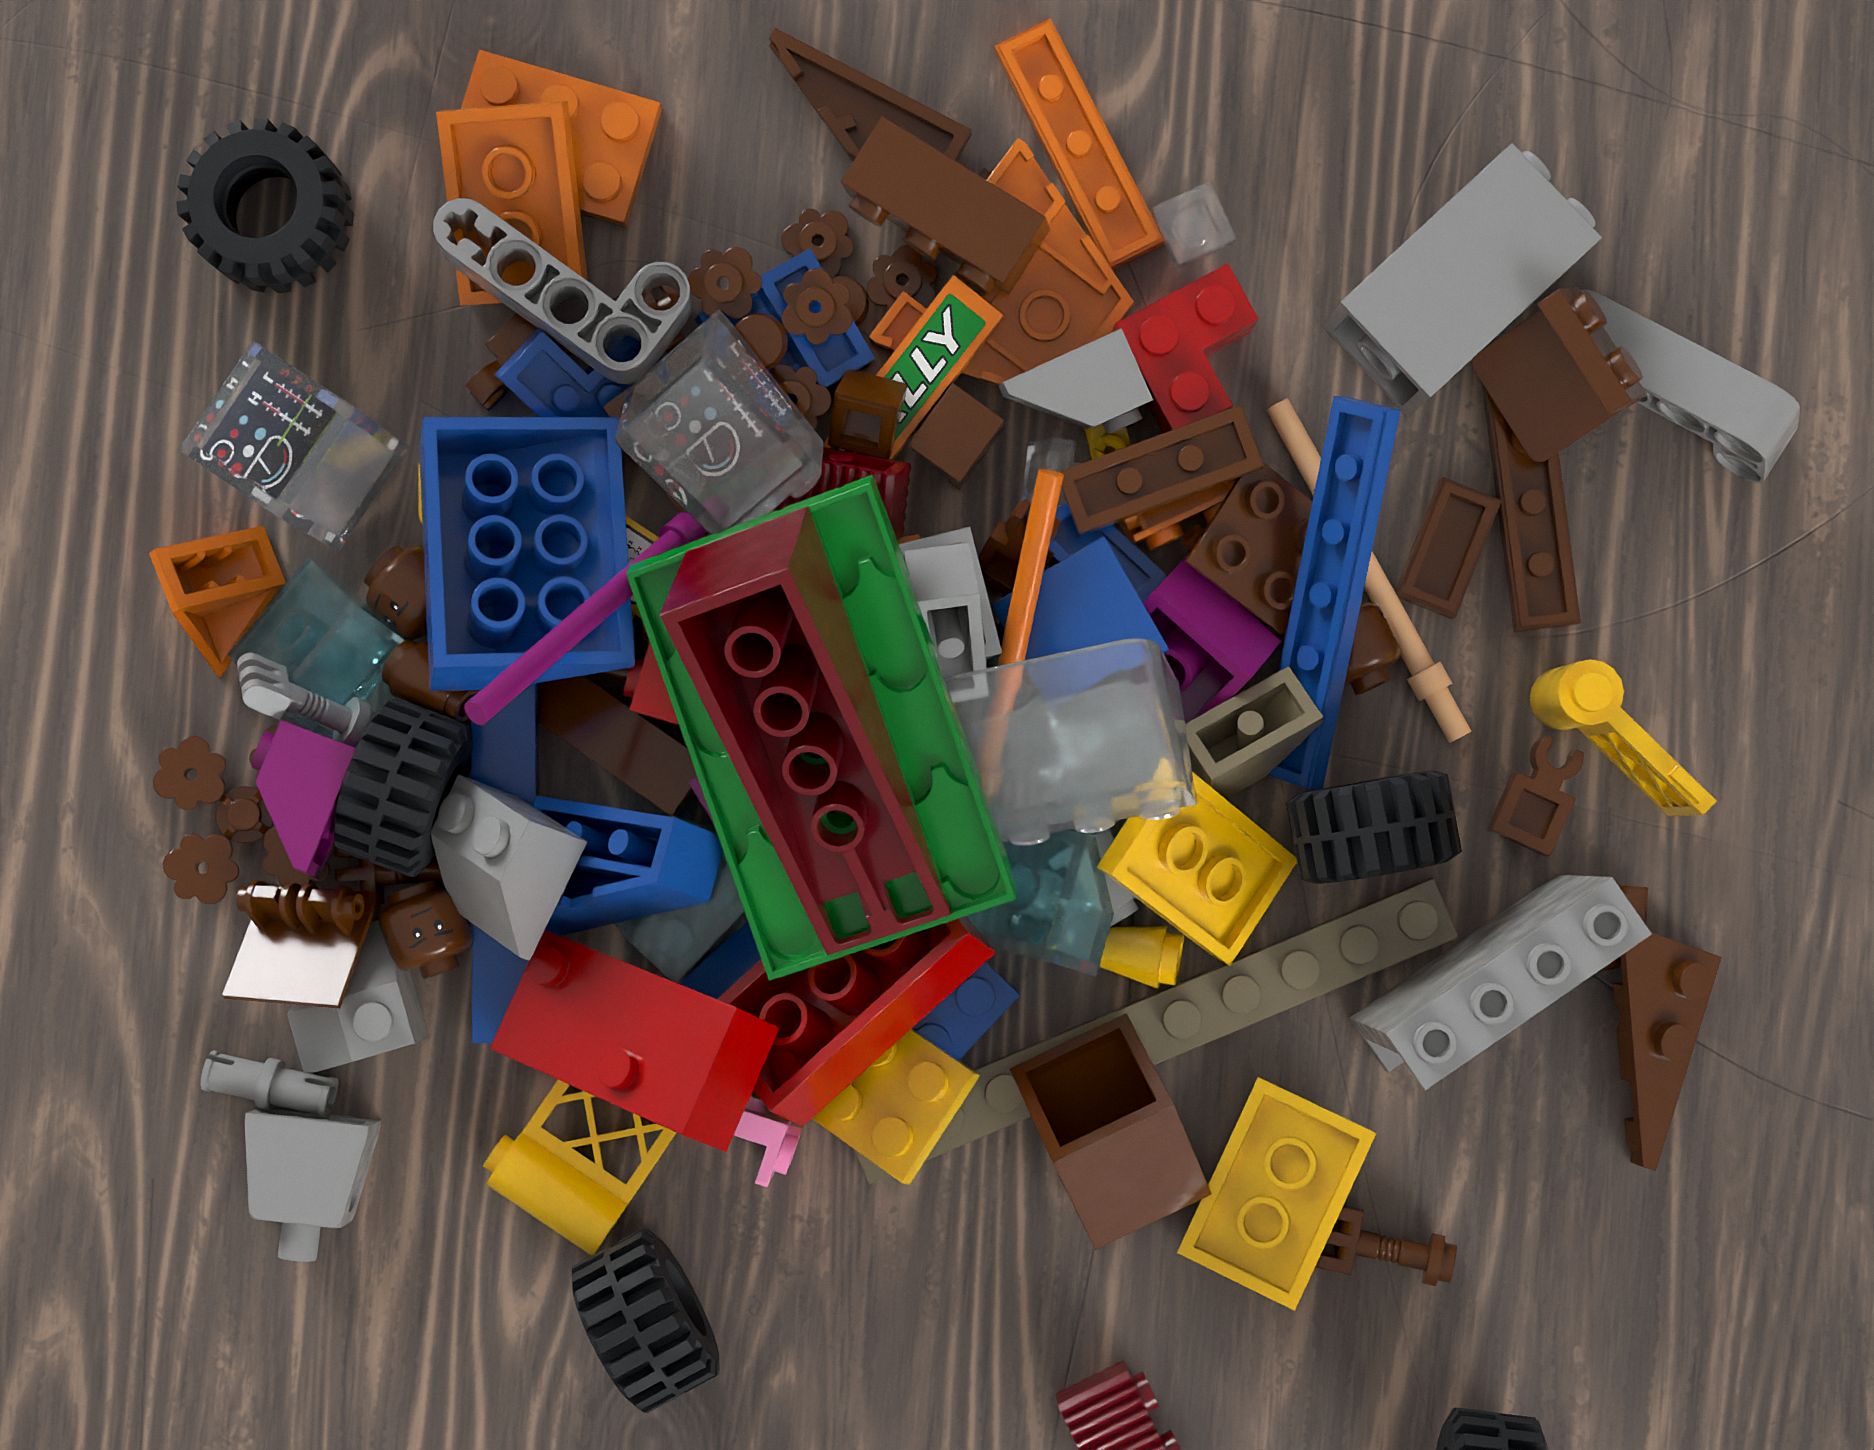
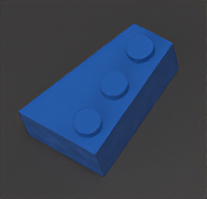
[533,795,723,936]

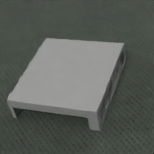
[1349,875,1652,1091]

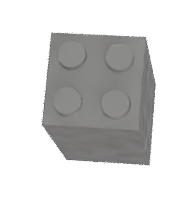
[1322,143,1602,417]

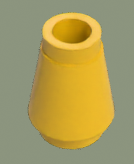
[1087,926,1184,989]

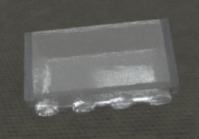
[944,639,1197,845]

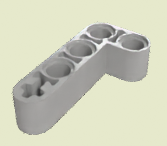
[433,198,692,384]
[1580,289,1800,483]

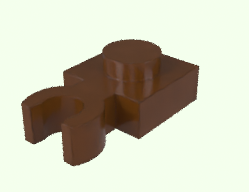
[978,499,1060,595]
[1487,736,1584,856]

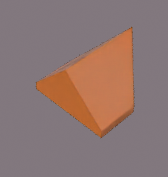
[149,525,286,679]

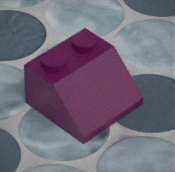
[1111,556,1281,746]
[251,720,356,880]

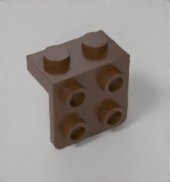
[1472,287,1647,462]

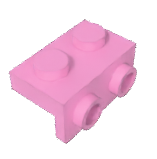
[734,1089,802,1188]

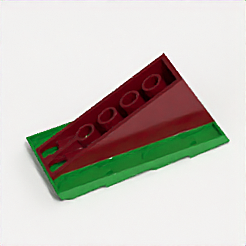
[626,475,1017,981]

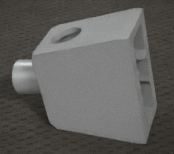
[245,1108,381,1262]

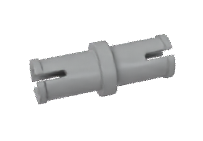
[200,1050,339,1119]

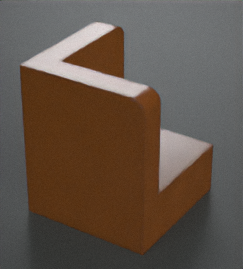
[910,383,1005,490]

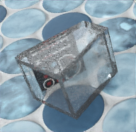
[614,309,824,535]
[178,340,409,552]

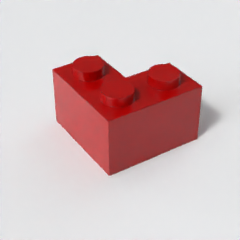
[1112,263,1259,434]

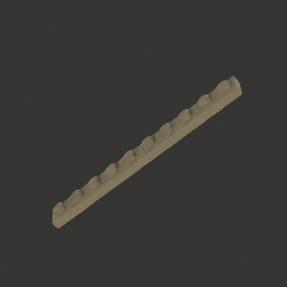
[854,878,1459,1184]

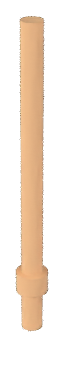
[1266,398,1471,743]

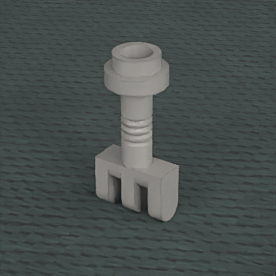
[237,653,376,747]

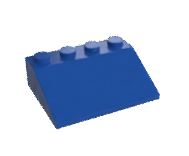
[419,417,635,691]

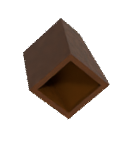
[1010,1013,1212,1250]

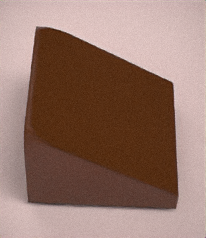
[827,370,907,459]

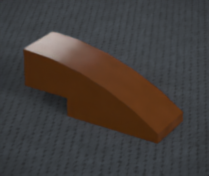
[538,675,697,816]

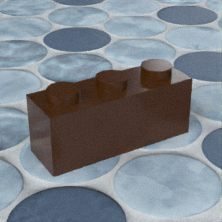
[841,116,1050,295]

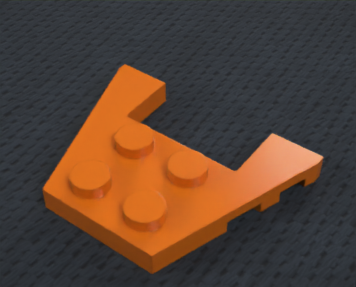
[869,137,1134,386]

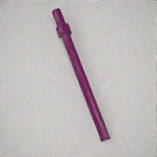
[464,492,730,725]

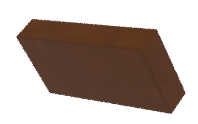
[1395,477,1502,619]

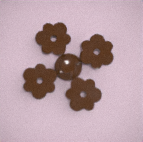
[781,208,937,391]
[667,247,853,436]
[153,725,335,904]

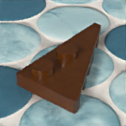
[769,28,972,234]
[1613,932,1722,1171]

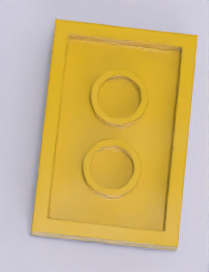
[1097,758,1297,966]
[812,1029,980,1185]
[1177,1077,1376,1311]

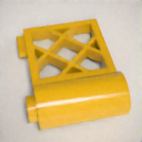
[1529,659,1717,816]
[483,1080,676,1256]

